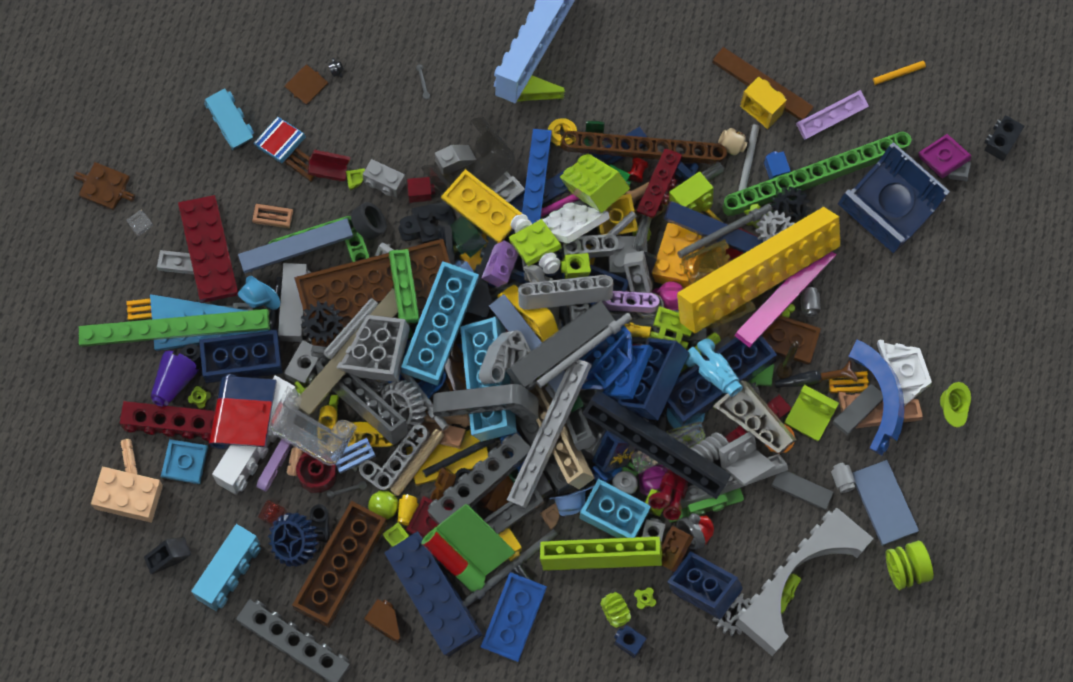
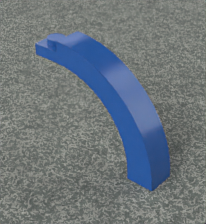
[849,340,905,456]

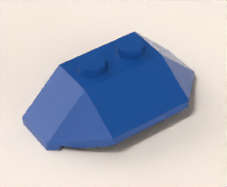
[580,325,633,390]

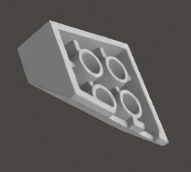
[337,315,410,382]

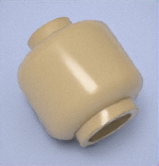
[718,128,747,155]

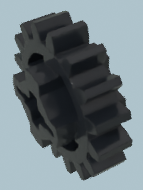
[770,186,811,223]
[301,301,343,344]

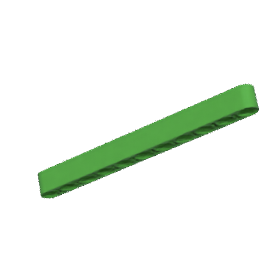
[722,132,911,216]

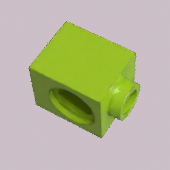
[560,253,591,279]

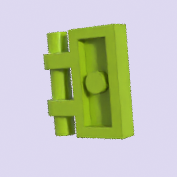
[649,306,692,349]

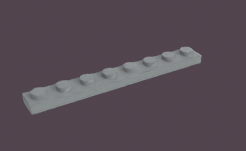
[507,359,592,508]

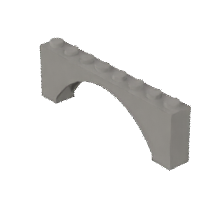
[735,508,873,656]

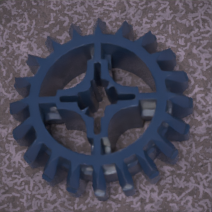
[267,513,319,567]

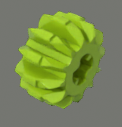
[601,592,631,628]

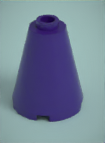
[151,351,198,407]

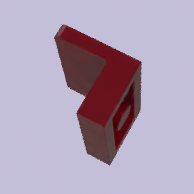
[307,150,350,181]

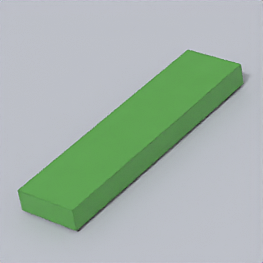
[389,249,420,323]

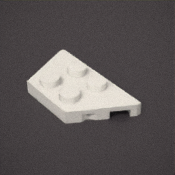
[877,340,932,406]

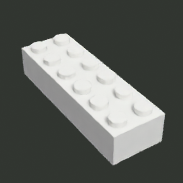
[212,375,298,495]

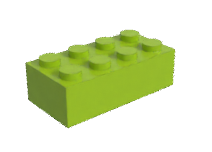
[560,153,630,213]

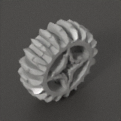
[380,380,427,432]

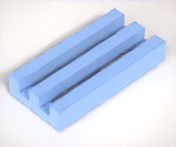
[331,438,376,474]

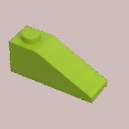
[509,76,565,102]

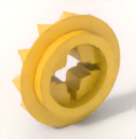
[548,118,577,146]

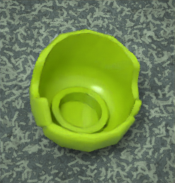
[368,490,399,520]

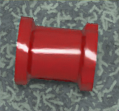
[628,158,649,182]

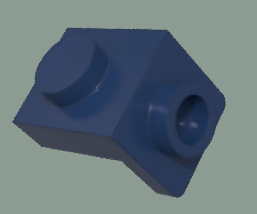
[675,162,699,181]

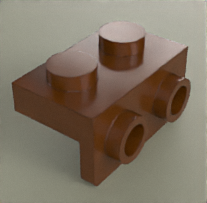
[478,476,514,513]

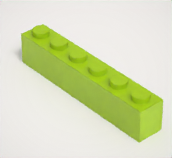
[540,536,662,571]

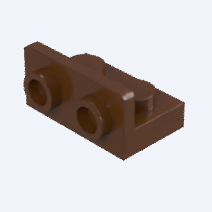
[662,526,694,572]

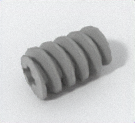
[690,432,729,463]

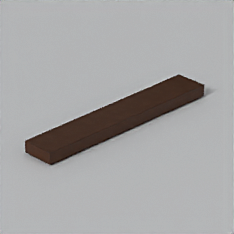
[712,47,814,121]

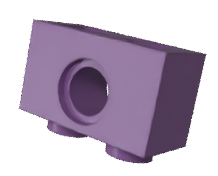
[481,241,519,287]

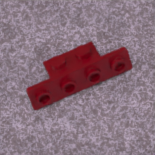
[637,149,682,218]

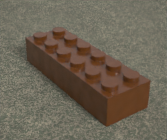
[292,501,387,628]

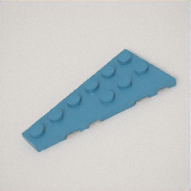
[150,294,269,351]

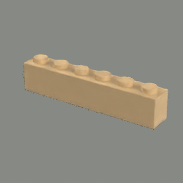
[528,380,595,489]

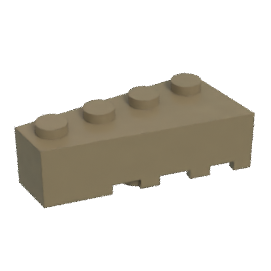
[713,381,797,453]

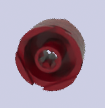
[296,449,337,493]

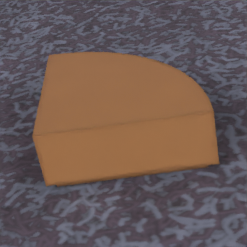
[540,503,559,530]

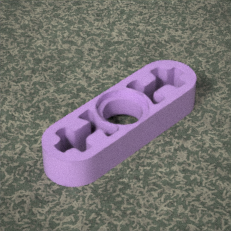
[603,291,659,313]
[257,438,293,492]

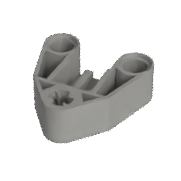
[479,330,536,390]

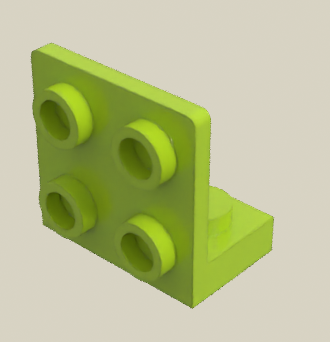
[785,385,839,441]

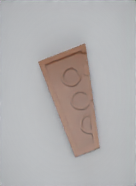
[838,392,923,428]

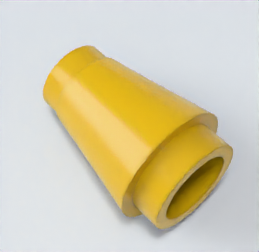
[397,495,418,526]

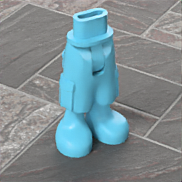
[685,339,743,397]

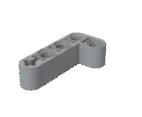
[359,425,431,491]

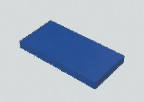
[481,572,547,662]

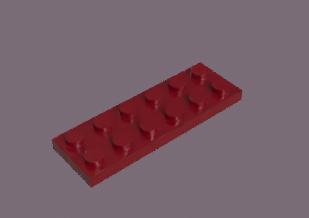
[178,195,238,303]

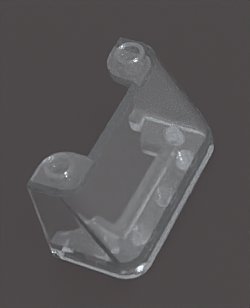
[269,386,357,465]

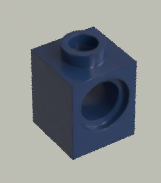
[614,625,647,658]

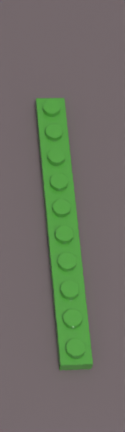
[79,309,269,347]

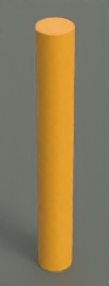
[873,61,926,85]

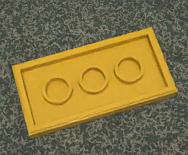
[441,169,522,243]
[406,430,488,486]

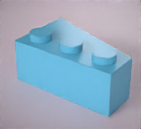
[204,88,254,150]

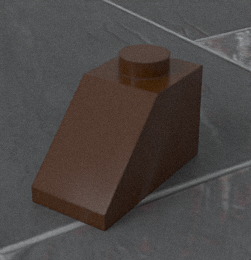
[364,599,401,644]

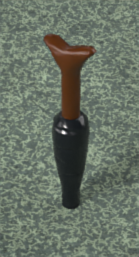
[775,360,858,388]

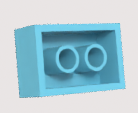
[579,479,651,538]

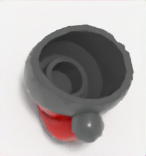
[676,513,714,549]

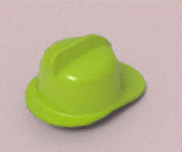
[940,382,971,427]

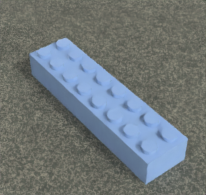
[494,0,575,103]

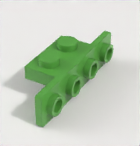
[668,488,744,523]

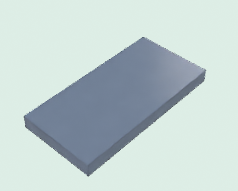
[852,460,919,546]

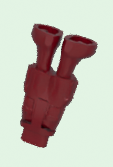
[648,469,688,520]

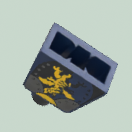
[592,431,639,472]

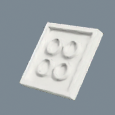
[538,203,610,243]

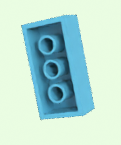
[191,524,261,611]

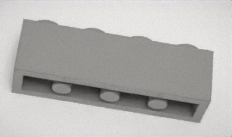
[278,263,311,342]

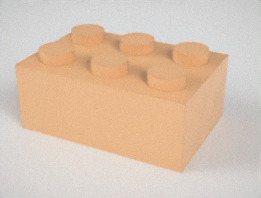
[91,467,163,523]

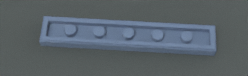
[238,218,353,273]
[489,294,565,392]

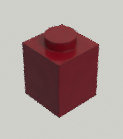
[407,177,435,203]

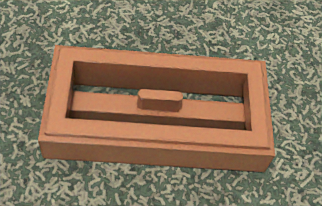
[252,204,293,228]

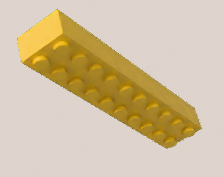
[677,207,840,333]

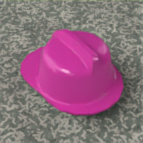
[652,281,685,310]

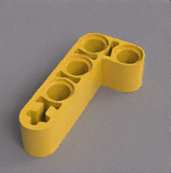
[497,285,558,342]
[318,405,393,447]

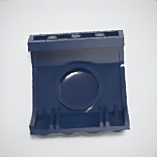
[838,142,950,253]

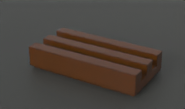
[284,148,316,182]

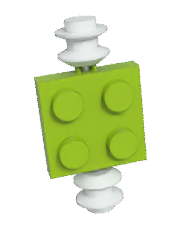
[509,214,561,274]

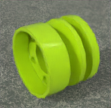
[886,540,933,590]

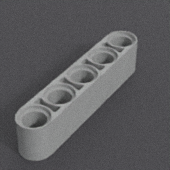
[518,275,613,310]

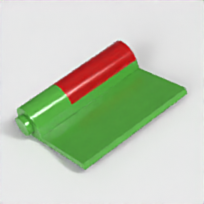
[421,504,515,592]

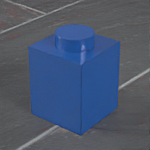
[764,151,791,179]

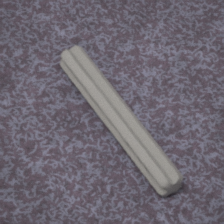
[324,299,378,359]

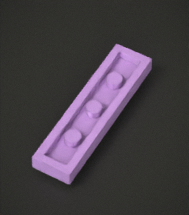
[796,90,869,140]

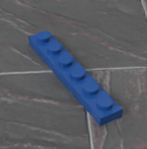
[522,129,552,224]

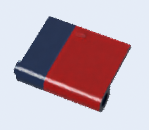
[209,374,277,449]

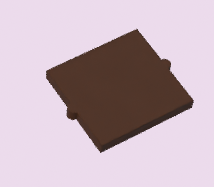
[284,64,328,105]

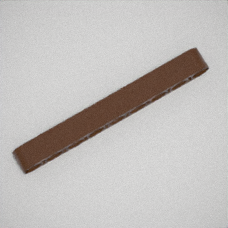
[560,131,727,164]

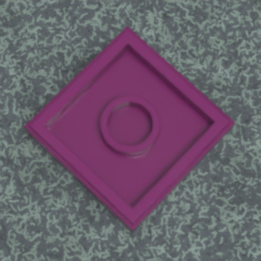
[918,134,971,178]

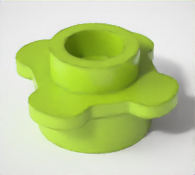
[188,386,211,409]
[634,588,656,609]

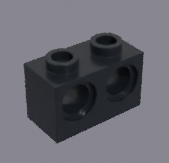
[984,115,1024,161]

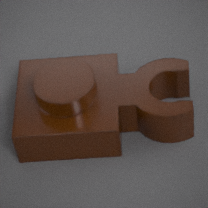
[430,467,456,500]

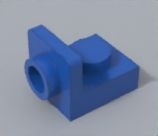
[592,466,622,483]

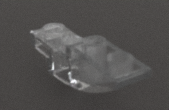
[631,422,707,473]

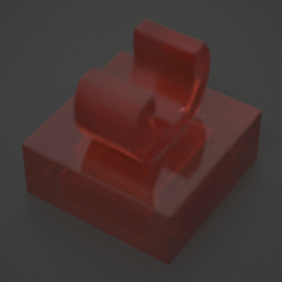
[258,500,285,525]

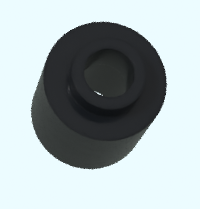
[181,344,202,370]

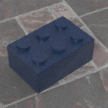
[667,551,743,620]

